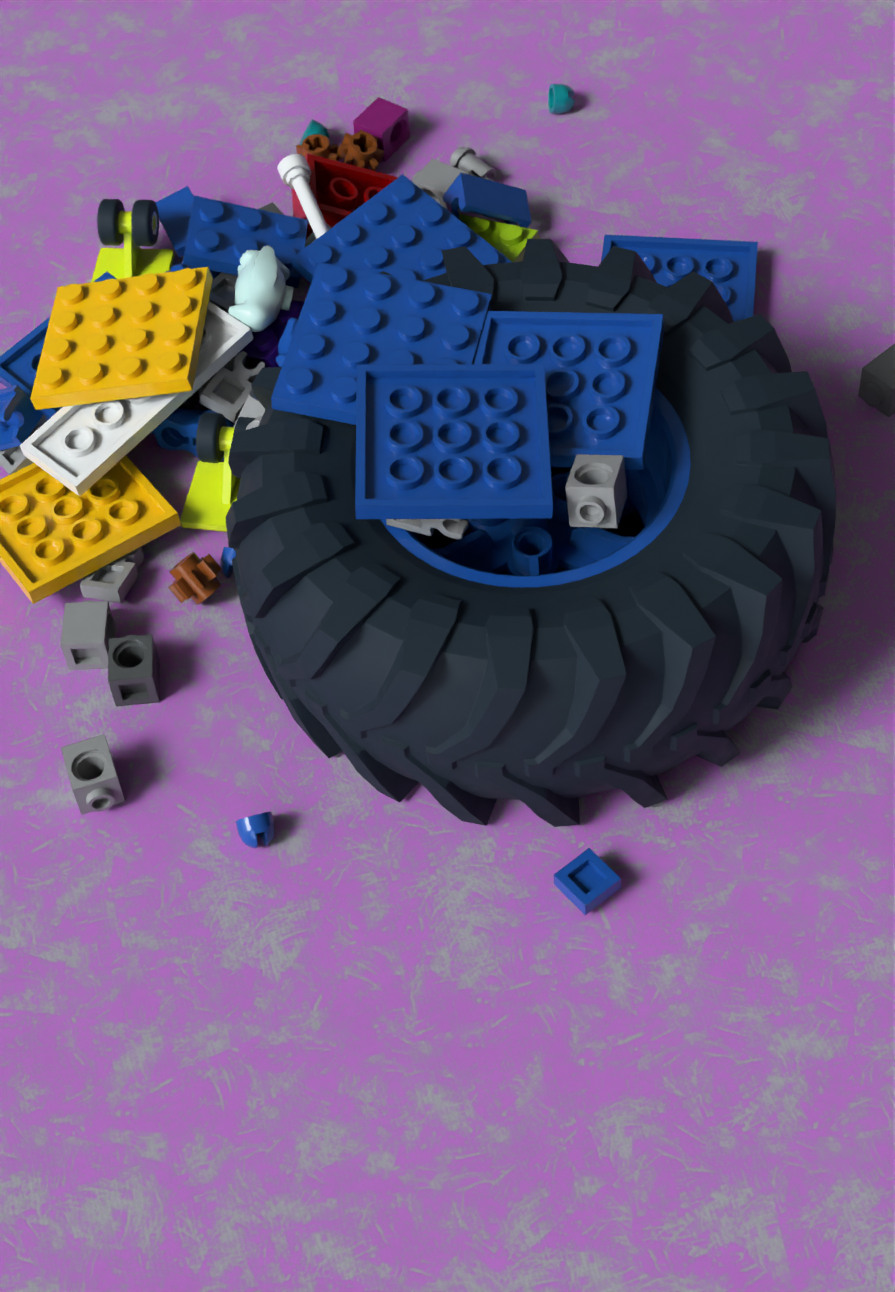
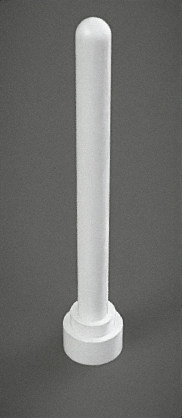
[278,154,329,239]

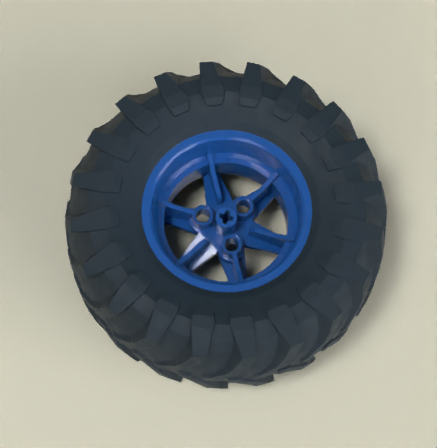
[226,239,836,827]

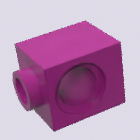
[353,97,410,162]

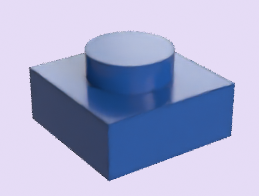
[554,848,621,916]

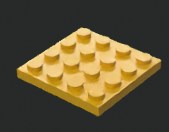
[30,267,213,410]
[0,455,181,604]

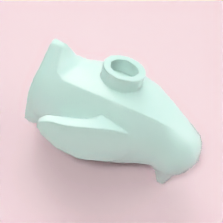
[228,246,293,332]

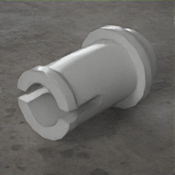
[450,147,497,181]

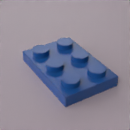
[182,195,308,288]

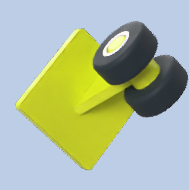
[91,199,174,282]
[180,412,255,532]

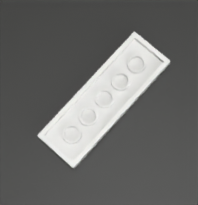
[19,301,253,497]

